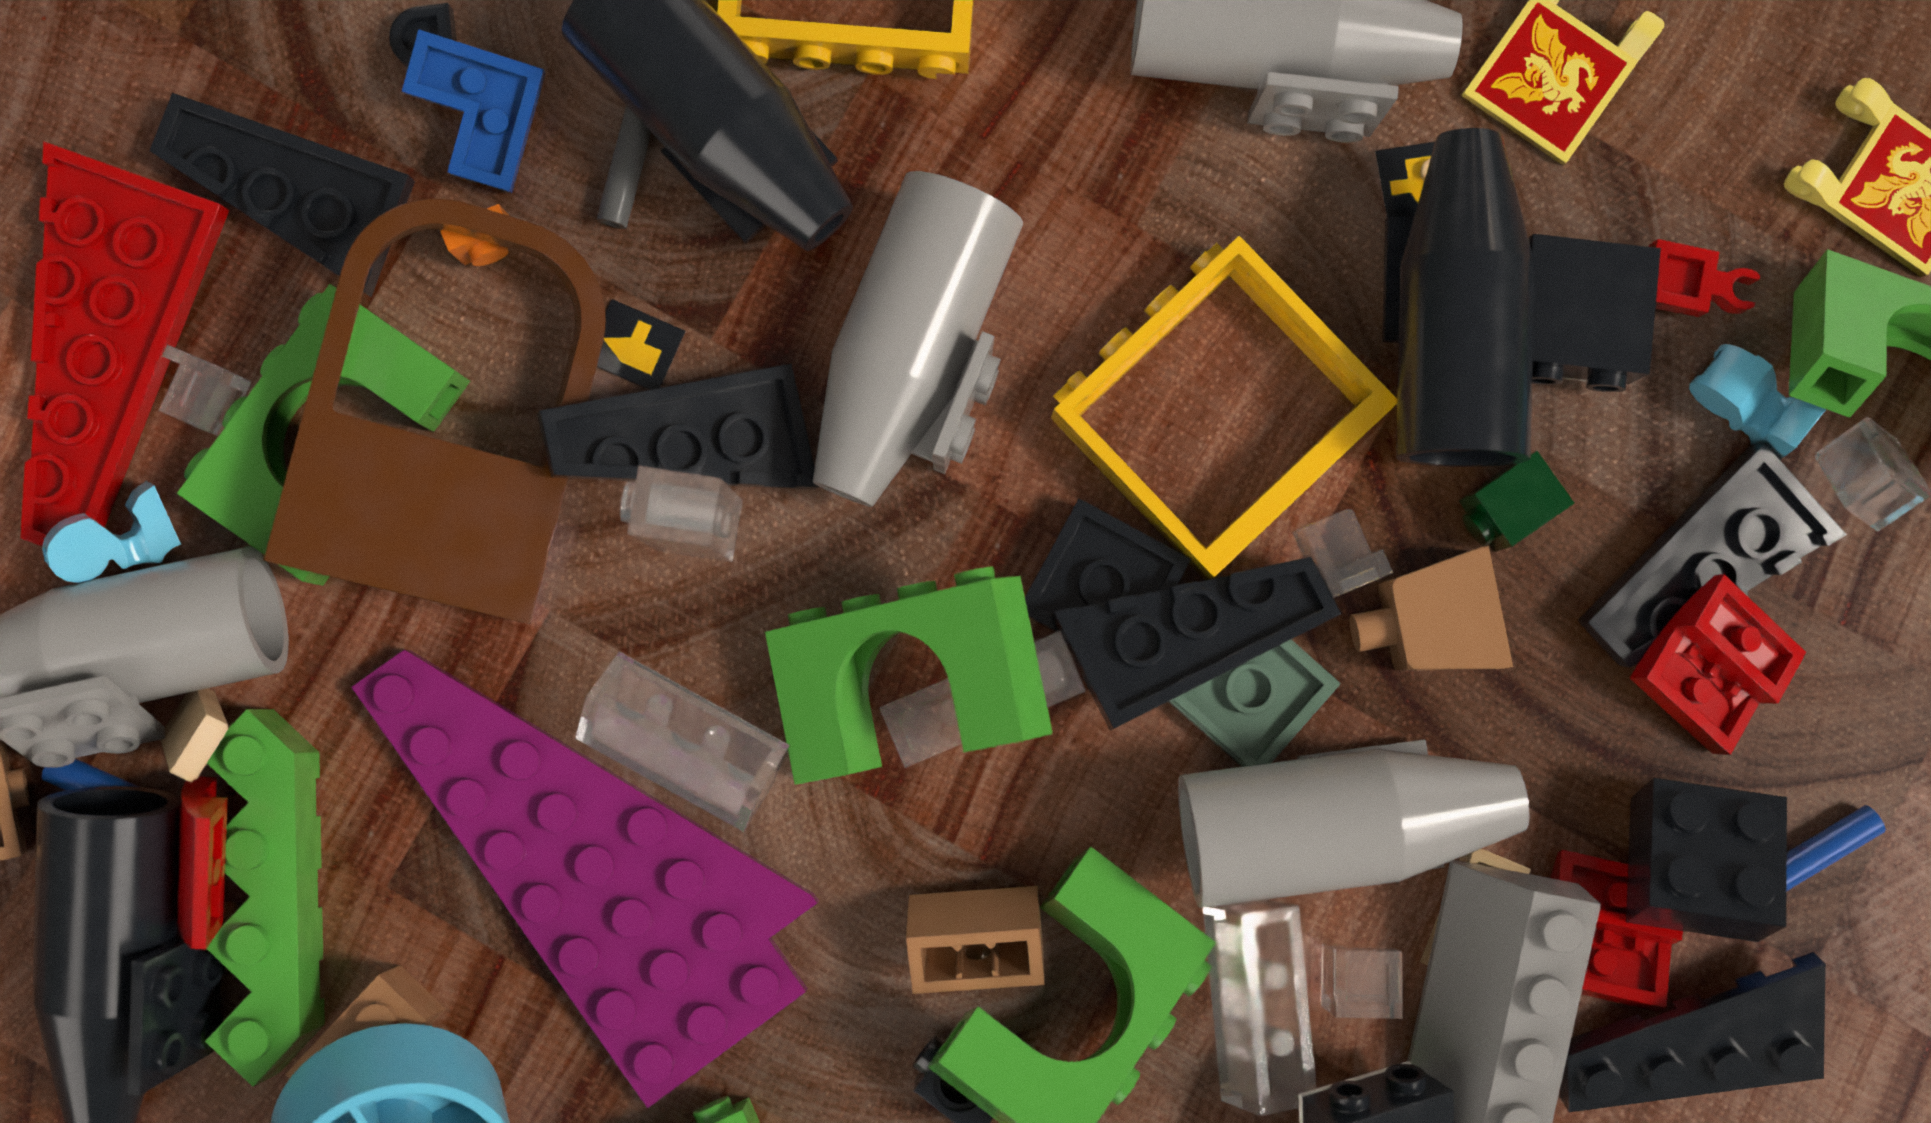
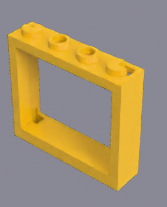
[717,0,974,79]
[1051,236,1397,581]

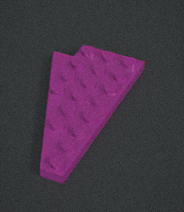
[352,650,819,1108]

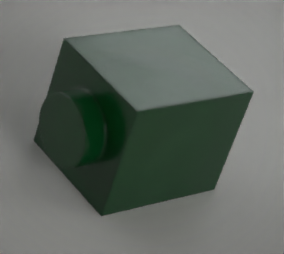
[1459,451,1575,552]

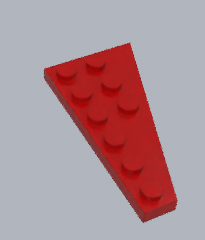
[20,141,229,546]

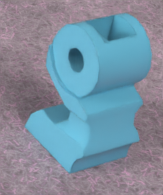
[1689,344,1826,460]
[42,481,181,583]

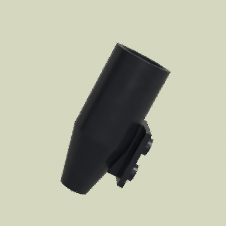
[562,0,853,251]
[1382,128,1534,467]
[32,786,225,1123]

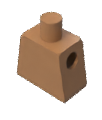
[1349,546,1513,671]

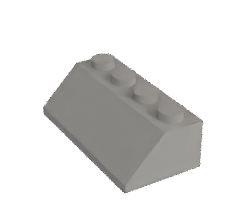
[1407,860,1601,1123]

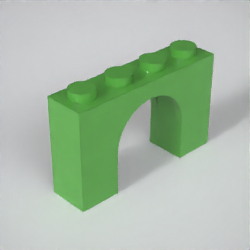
[1788,249,1931,418]
[177,284,470,586]
[765,567,1053,785]
[927,847,1216,1123]

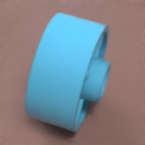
[271,1024,510,1123]

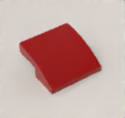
[1630,574,1807,755]
[177,776,228,949]
[1550,849,1683,1011]

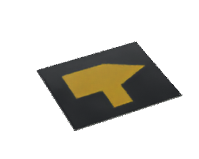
[1375,142,1435,217]
[597,299,686,390]

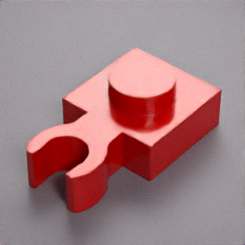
[1649,239,1760,317]

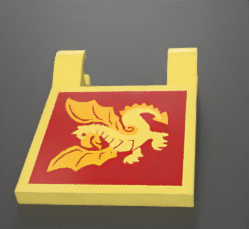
[1461,0,1665,165]
[1784,78,1931,277]

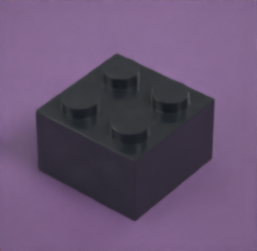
[1626,778,1787,942]

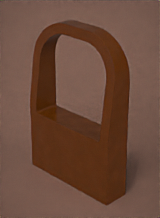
[263,199,606,624]

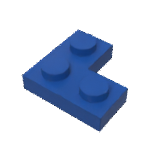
[402,30,546,193]

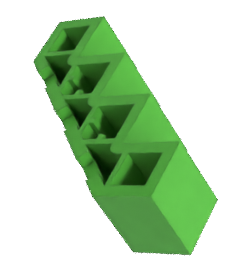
[205,709,325,1087]

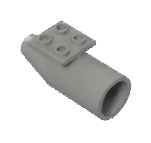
[1130,0,1463,143]
[813,171,1023,507]
[0,546,289,768]
[1178,740,1529,908]

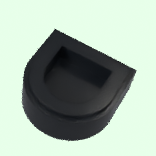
[389,3,457,68]

